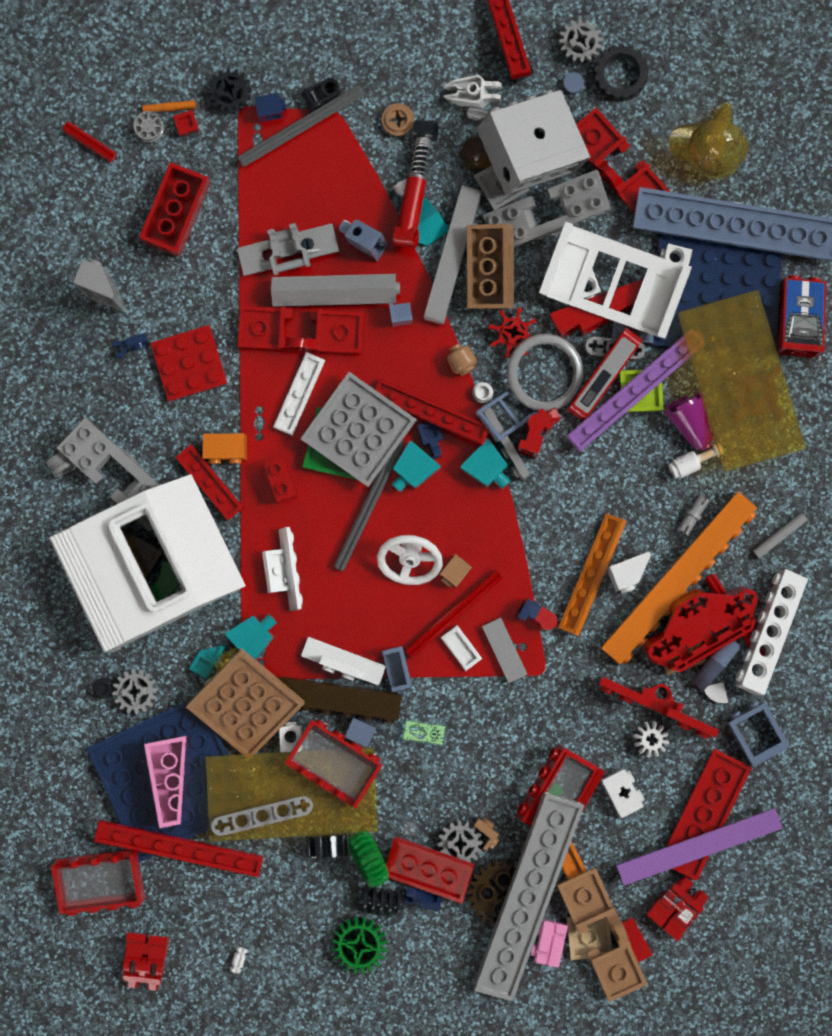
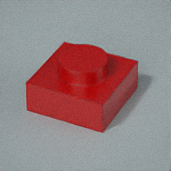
[173,110,200,137]

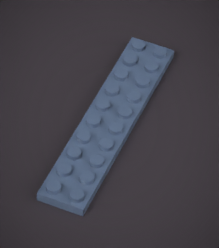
[632,187,832,262]

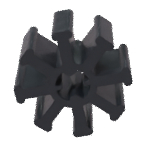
[306,833,348,859]

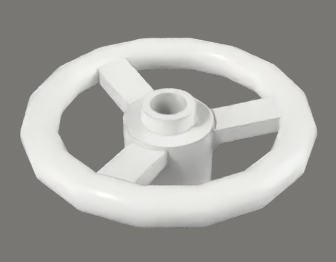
[377,535,443,585]

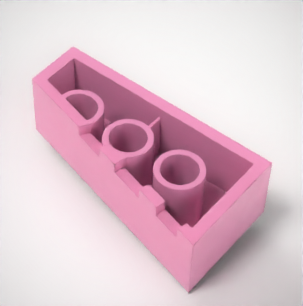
[144,736,186,828]

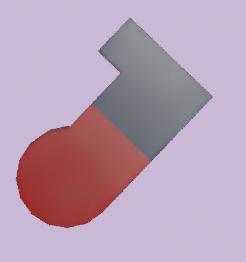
[515,598,557,631]

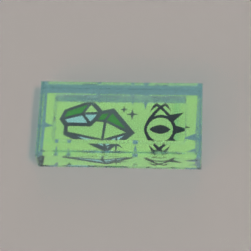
[402,719,446,746]

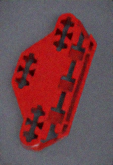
[643,586,758,672]

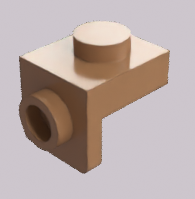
[474,817,499,851]

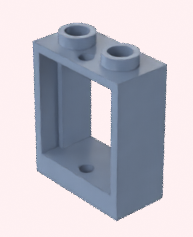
[726,701,790,767]

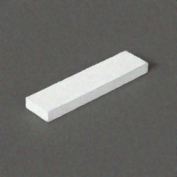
[273,352,325,436]

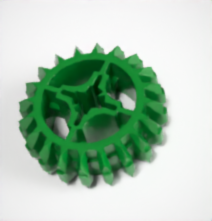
[348,830,389,887]
[331,916,388,974]

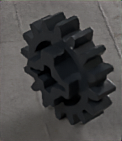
[207,68,252,114]

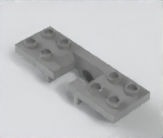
[483,170,612,248]
[57,417,160,532]

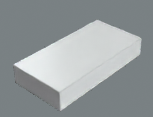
[441,625,482,671]

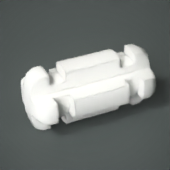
[230,947,247,973]

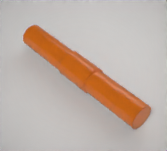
[142,100,196,112]

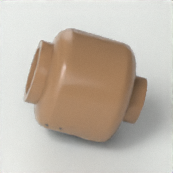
[446,344,477,376]

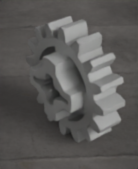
[558,18,603,65]
[112,669,159,714]
[438,820,483,862]

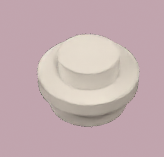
[473,382,493,403]

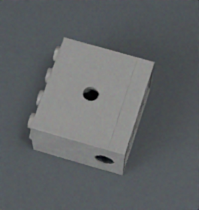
[476,90,590,196]

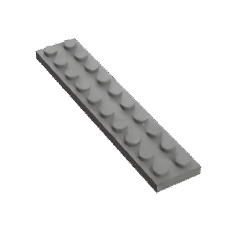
[472,792,584,1001]

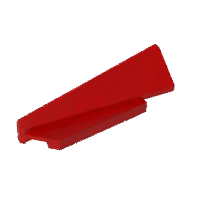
[550,279,644,338]

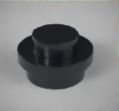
[93,678,114,699]

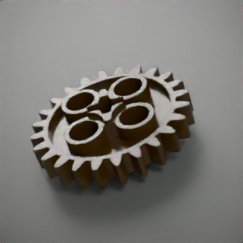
[467,858,516,926]

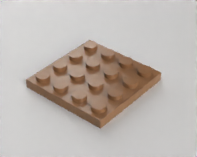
[186,648,305,760]

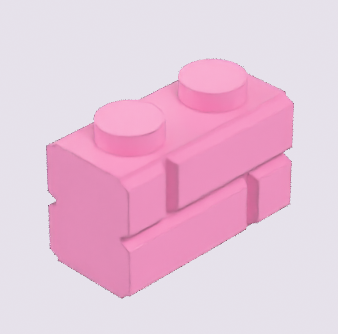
[530,918,568,968]

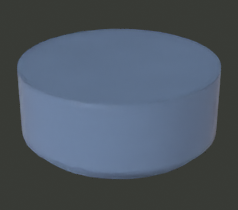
[563,72,584,94]

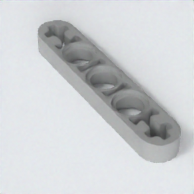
[211,796,313,836]

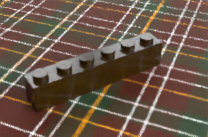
[278,676,402,723]

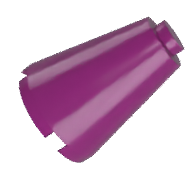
[663,391,713,451]

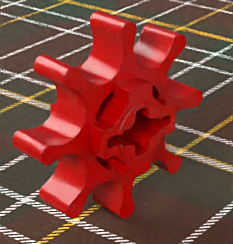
[487,307,536,358]

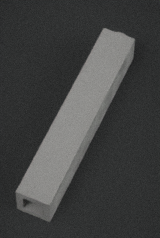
[271,274,400,306]

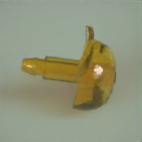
[669,103,749,180]

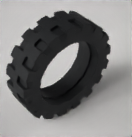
[593,44,649,102]

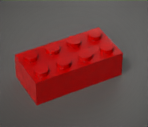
[139,162,211,258]

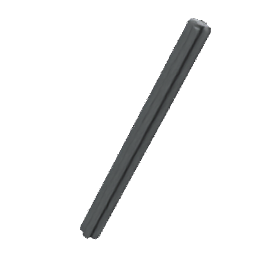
[238,85,364,167]
[334,441,404,571]

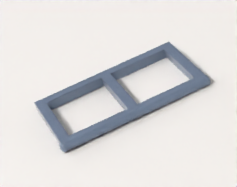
[476,386,537,442]

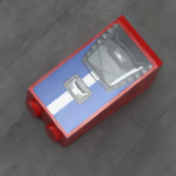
[776,275,827,358]

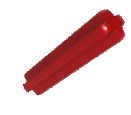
[62,121,117,162]

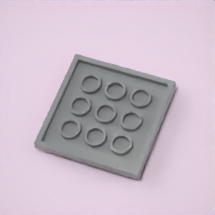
[301,372,417,488]

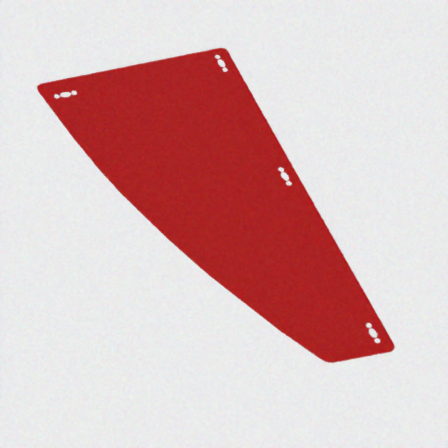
[238,106,546,679]

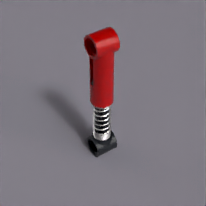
[393,120,439,248]

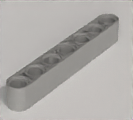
[424,185,482,325]

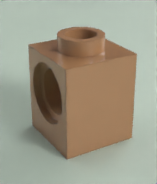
[440,554,472,588]

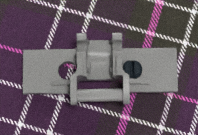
[237,223,339,276]

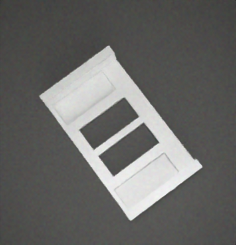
[539,222,692,338]

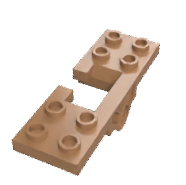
[556,867,648,1002]

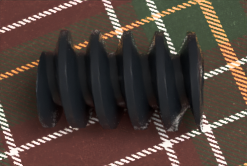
[361,885,406,917]

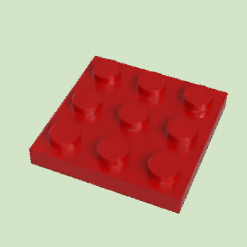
[151,325,228,402]

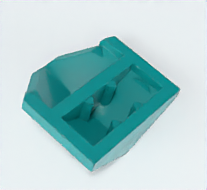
[418,198,449,247]

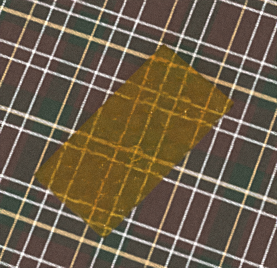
[677,290,806,472]
[206,747,378,842]

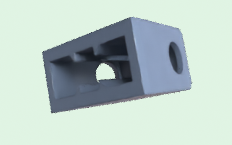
[339,219,388,262]

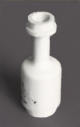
[668,443,723,479]

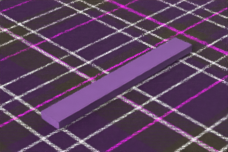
[566,329,705,452]
[616,808,783,886]

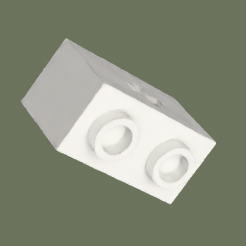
[601,768,645,818]

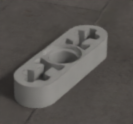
[585,337,645,360]

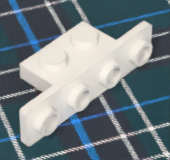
[262,527,303,611]
[302,637,386,685]

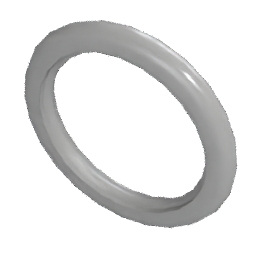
[507,333,583,412]

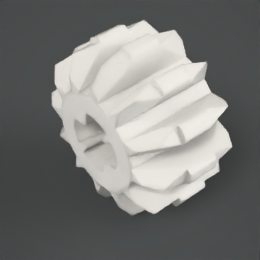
[633,722,669,757]

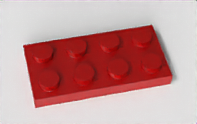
[386,836,475,904]

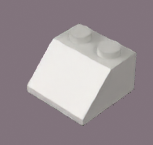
[607,552,651,593]

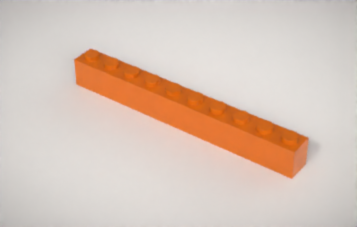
[600,491,757,665]

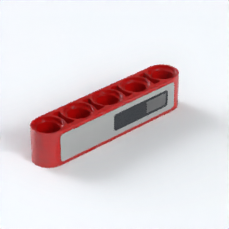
[567,328,643,422]

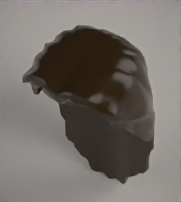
[461,134,492,171]

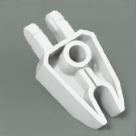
[444,75,502,109]

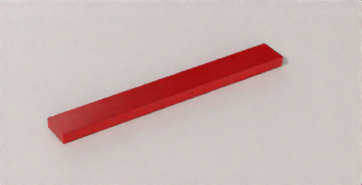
[94,820,263,877]

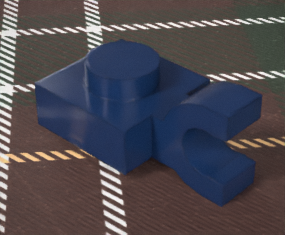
[112,333,150,359]
[417,422,443,460]
[404,887,442,912]

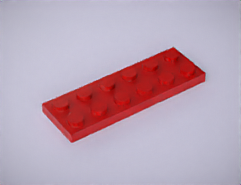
[665,748,752,881]

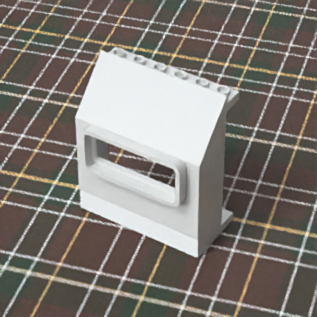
[49,474,246,653]

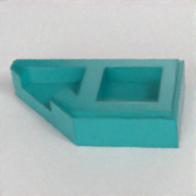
[189,645,227,680]

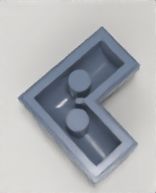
[694,641,740,691]

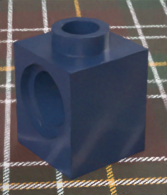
[254,93,287,123]

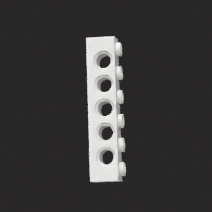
[735,569,808,696]

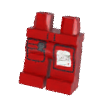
[645,875,708,942]

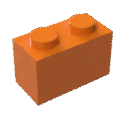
[203,433,247,464]

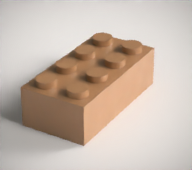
[467,224,514,309]

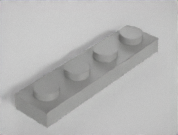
[481,403,530,480]

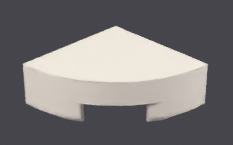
[703,682,728,703]

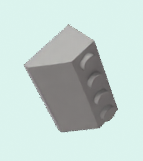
[73,259,127,313]

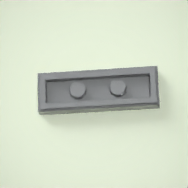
[482,618,527,683]

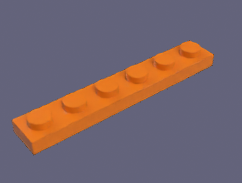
[558,513,627,636]

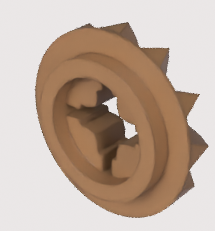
[382,103,414,136]

